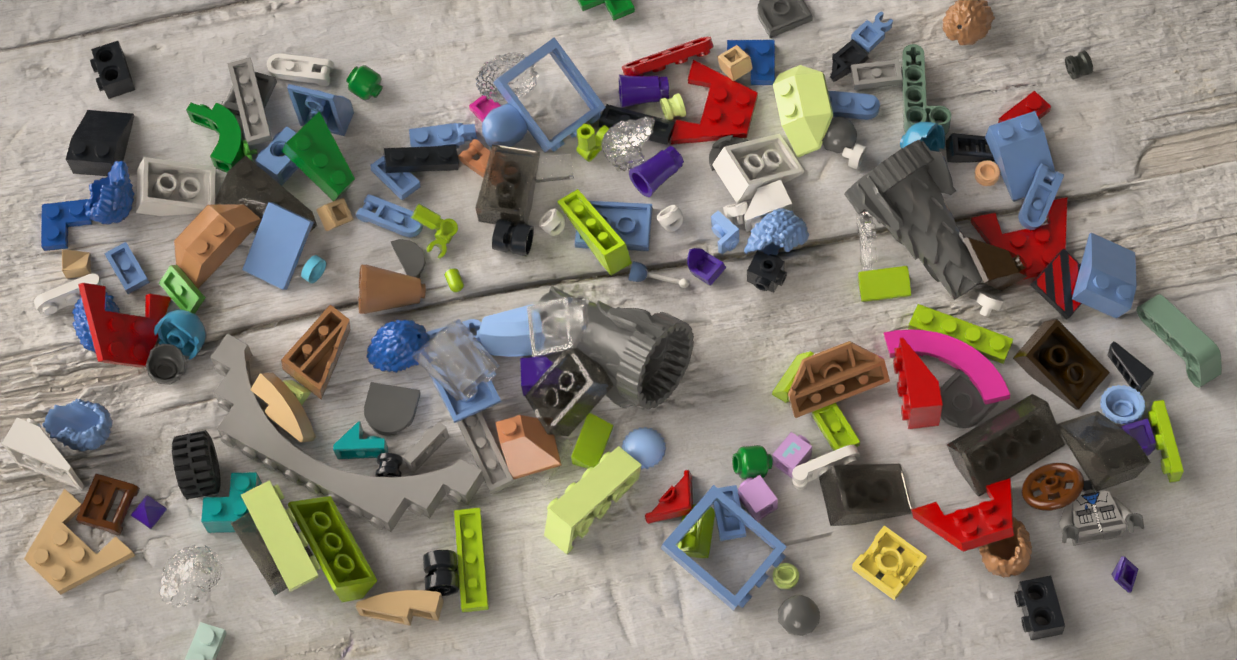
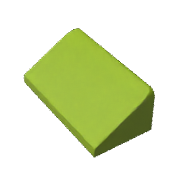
[857,266,911,302]
[772,351,814,403]
[571,413,614,469]
[678,504,715,558]

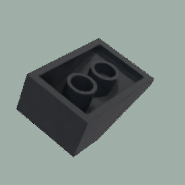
[66,110,134,177]

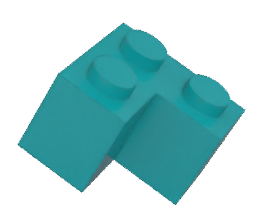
[201,472,262,533]

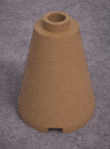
[358,264,426,314]

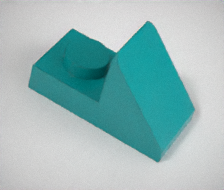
[333,421,388,459]

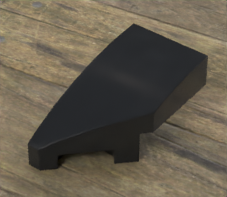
[830,39,869,82]

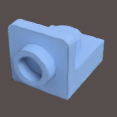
[711,211,740,255]

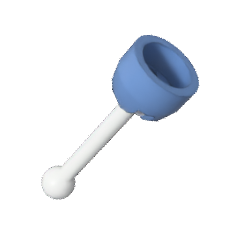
[629,261,689,288]

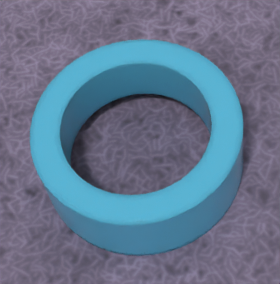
[301,255,326,283]

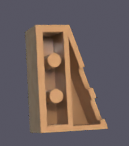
[281,305,351,400]

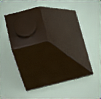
[963,237,1027,291]

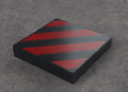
[1030,248,1082,320]

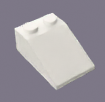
[712,133,804,203]
[136,157,216,216]
[2,418,84,490]

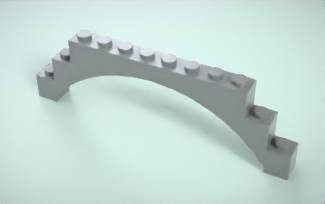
[210,334,484,532]

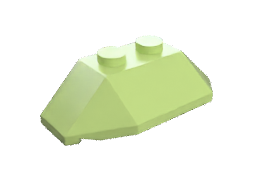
[773,65,833,157]

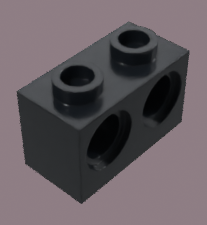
[90,40,135,99]
[1014,575,1065,640]

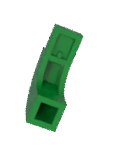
[186,102,245,176]

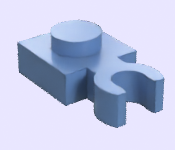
[851,12,893,53]

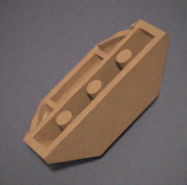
[174,204,261,289]
[788,341,890,418]

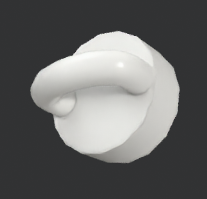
[657,205,683,232]
[539,208,566,236]

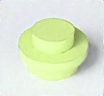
[772,563,799,589]

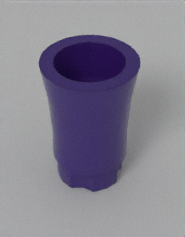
[618,74,669,108]
[629,146,684,197]

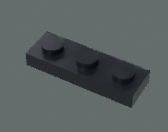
[599,104,675,145]
[383,145,459,173]

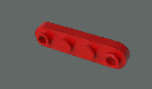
[622,36,714,76]

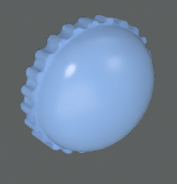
[1100,385,1145,425]
[622,427,666,469]

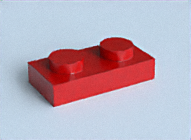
[998,91,1051,123]

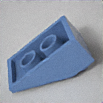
[287,84,354,136]
[985,111,1055,202]
[1072,233,1137,319]
[423,336,501,423]

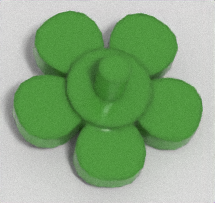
[243,140,257,167]

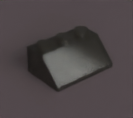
[525,344,614,436]

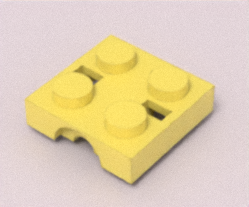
[852,526,927,601]

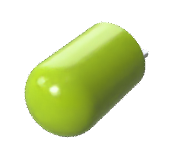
[444,266,464,292]

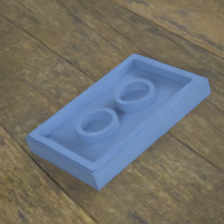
[575,201,653,251]
[242,202,314,290]

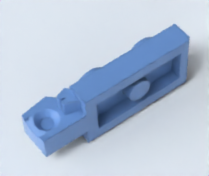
[409,123,477,148]

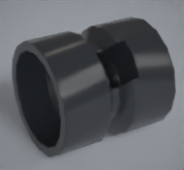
[492,219,534,257]
[423,550,459,596]

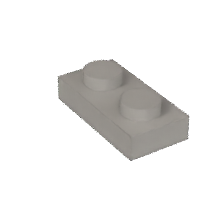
[851,59,903,90]
[403,421,449,473]

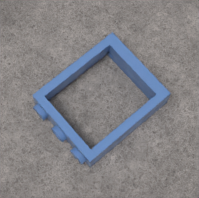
[493,37,606,153]
[661,485,787,611]

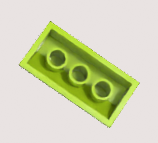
[287,496,377,602]

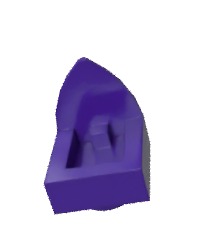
[687,248,726,286]
[1121,418,1157,457]

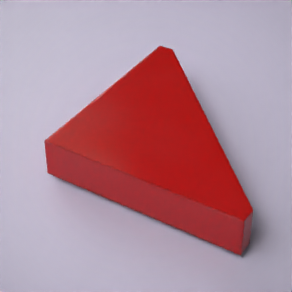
[645,470,693,524]

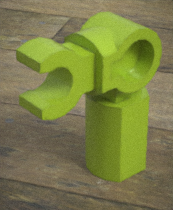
[576,124,613,162]
[411,204,458,258]

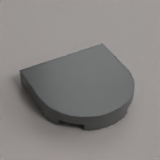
[757,0,813,38]
[940,369,999,428]
[364,382,421,436]

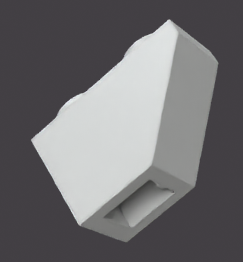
[744,180,792,232]

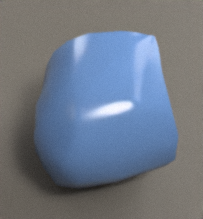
[482,103,527,150]

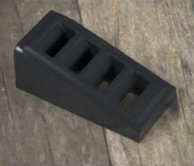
[946,133,995,163]
[1107,341,1154,394]

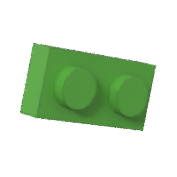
[159,265,206,314]

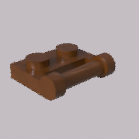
[76,473,140,536]

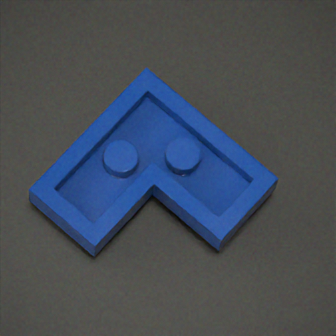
[727,40,775,85]
[41,199,92,251]

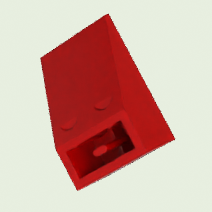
[893,338,943,429]

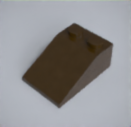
[1013,319,1110,410]

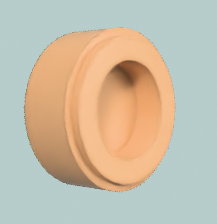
[975,161,1000,186]

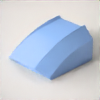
[479,304,546,357]

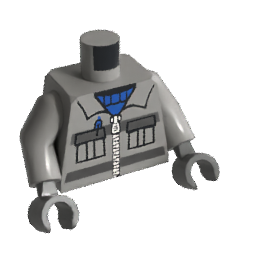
[1059,480,1144,546]

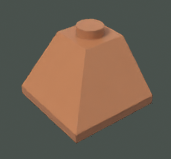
[495,415,562,480]

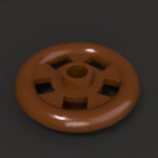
[1022,463,1084,511]

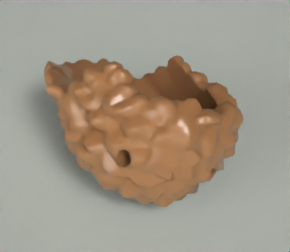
[942,0,995,46]
[979,517,1032,578]

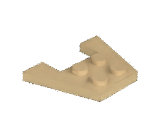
[24,488,135,595]

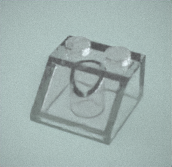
[527,297,589,358]

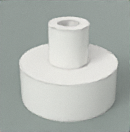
[842,144,867,170]
[723,201,749,225]
[976,291,1004,317]

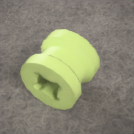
[660,93,686,121]

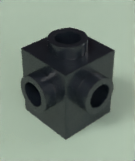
[747,250,787,293]

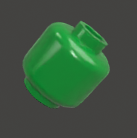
[346,65,383,101]
[732,445,773,480]

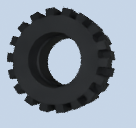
[172,430,221,500]

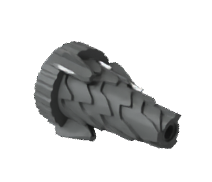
[844,140,982,300]
[535,286,694,410]

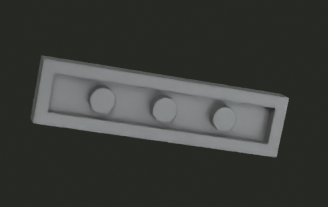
[227,57,272,146]
[457,412,514,494]

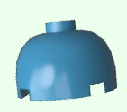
[900,122,945,152]
[154,310,206,360]

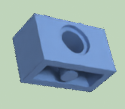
[255,126,298,186]

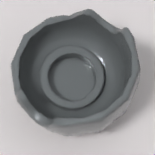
[822,116,857,153]
[146,344,185,385]
[778,595,820,636]

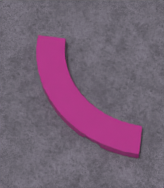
[883,329,1010,405]

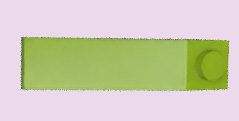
[557,189,632,276]

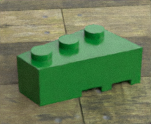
[282,111,355,201]

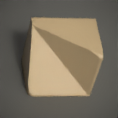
[717,45,752,81]
[316,197,354,231]
[62,250,91,279]

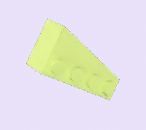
[544,446,642,554]
[241,480,321,592]

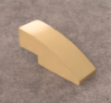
[250,373,316,442]
[356,590,444,626]

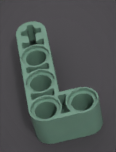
[901,44,951,135]
[1136,294,1222,388]

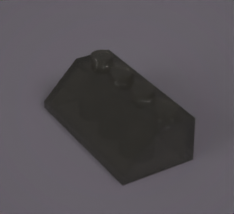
[215,156,317,235]
[947,394,1065,496]

